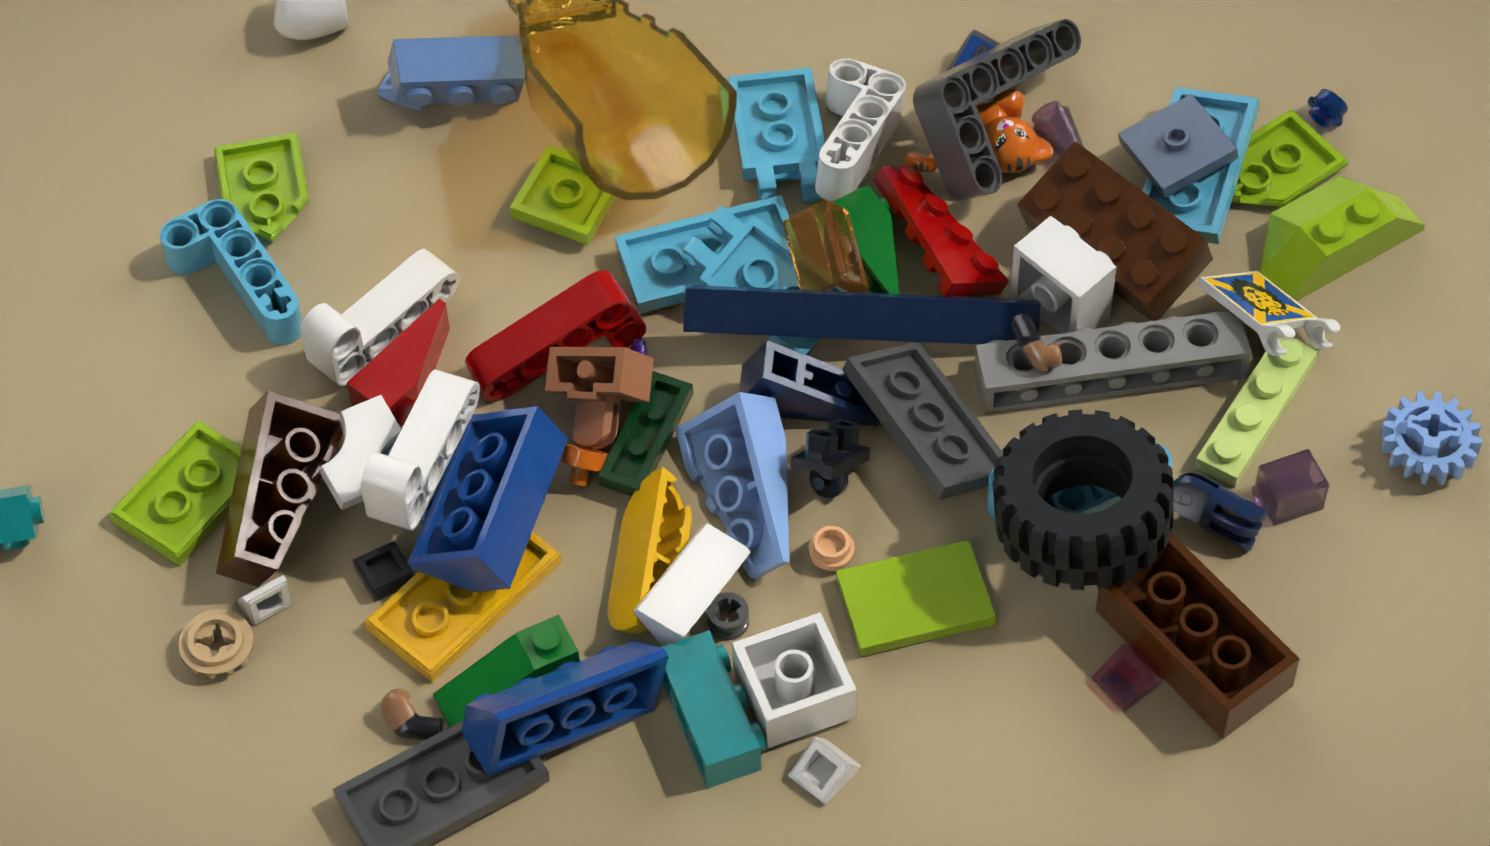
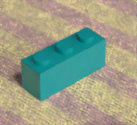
[660,631,766,789]

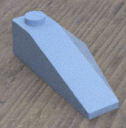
[675,392,790,579]

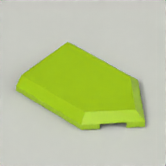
[1232,109,1349,207]
[213,132,310,243]

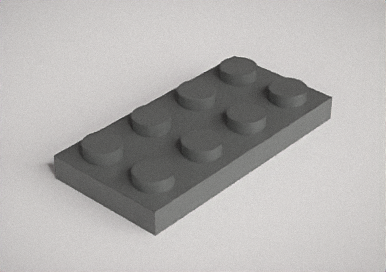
[842,342,1003,500]
[333,721,550,846]

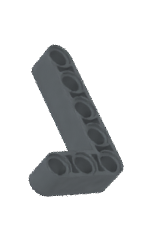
[913,19,1081,201]

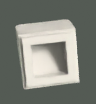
[237,575,293,626]
[788,737,861,804]

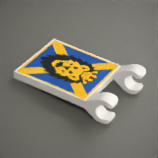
[1197,271,1341,356]

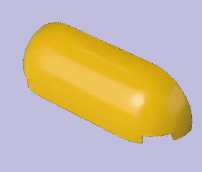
[607,467,692,634]

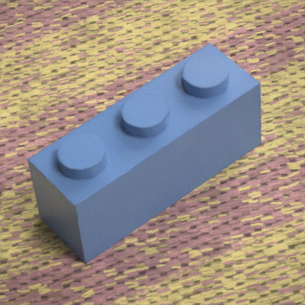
[388,35,526,107]

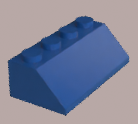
[407,406,568,592]
[461,641,669,776]

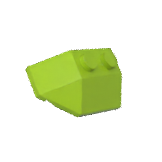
[1260,176,1425,301]

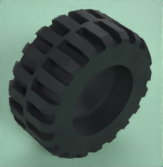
[992,409,1174,590]

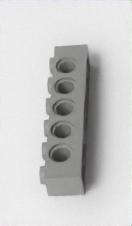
[974,310,1252,414]

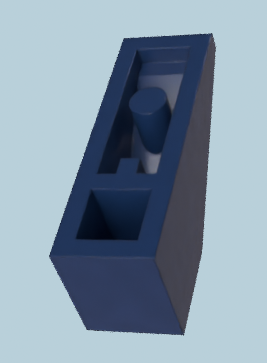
[739,340,881,426]

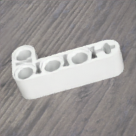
[815,59,906,201]
[300,249,460,387]
[361,370,480,530]

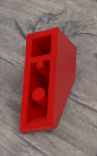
[347,298,450,427]

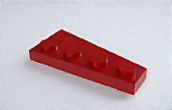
[873,165,1009,297]

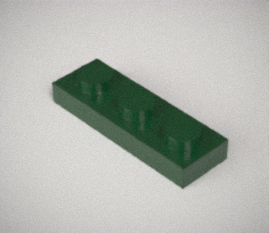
[598,371,693,496]

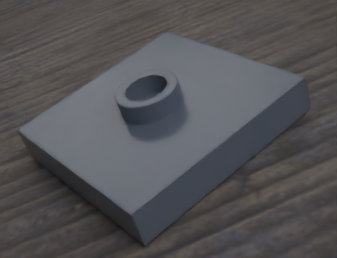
[1118,94,1238,198]

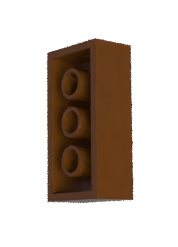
[1017,141,1213,321]
[1096,532,1300,739]

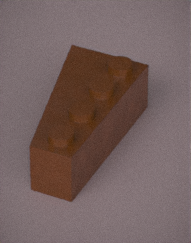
[215,390,343,587]

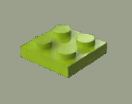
[510,145,625,245]

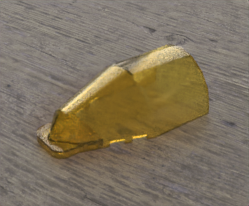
[507,0,737,200]

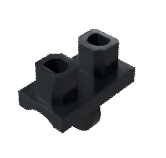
[791,418,870,498]

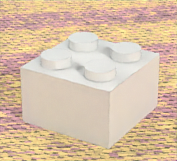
[1010,216,1116,334]
[732,612,857,749]

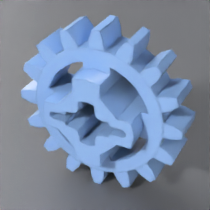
[1380,391,1482,485]

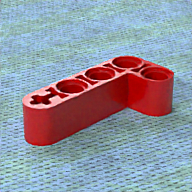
[465,270,647,402]

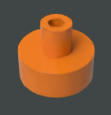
[560,444,608,486]

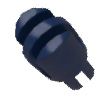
[1173,472,1269,551]

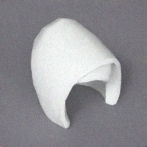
[273,0,348,41]

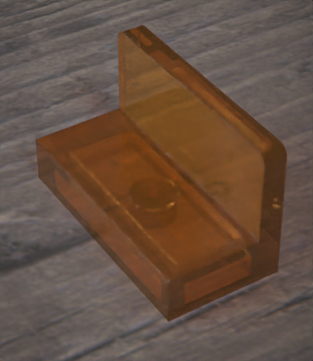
[783,199,869,292]

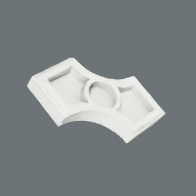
[320,395,401,510]

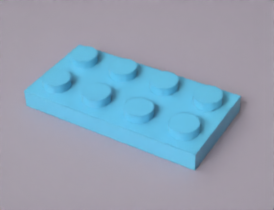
[1142,87,1259,244]
[615,195,803,314]

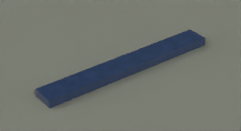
[683,285,1041,345]

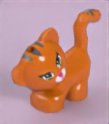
[904,88,1053,173]

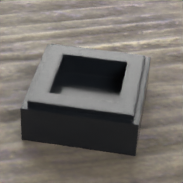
[353,541,414,603]

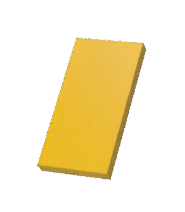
[365,532,562,683]

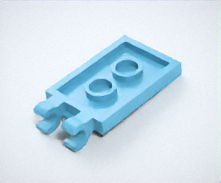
[728,68,825,203]
[681,205,855,356]

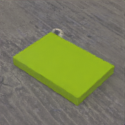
[109,420,242,566]
[836,540,996,657]

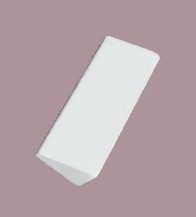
[633,523,751,646]

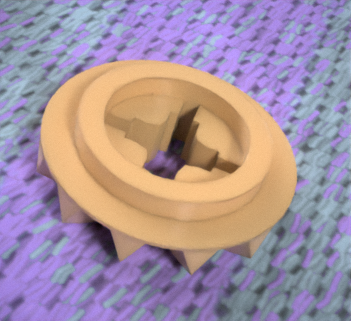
[178,609,255,679]

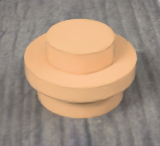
[809,526,855,571]

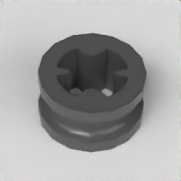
[707,592,749,640]

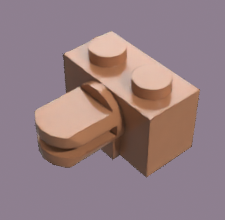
[545,347,654,451]

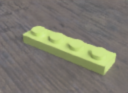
[1195,337,1319,487]

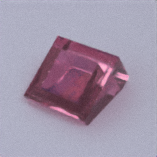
[1091,643,1164,711]

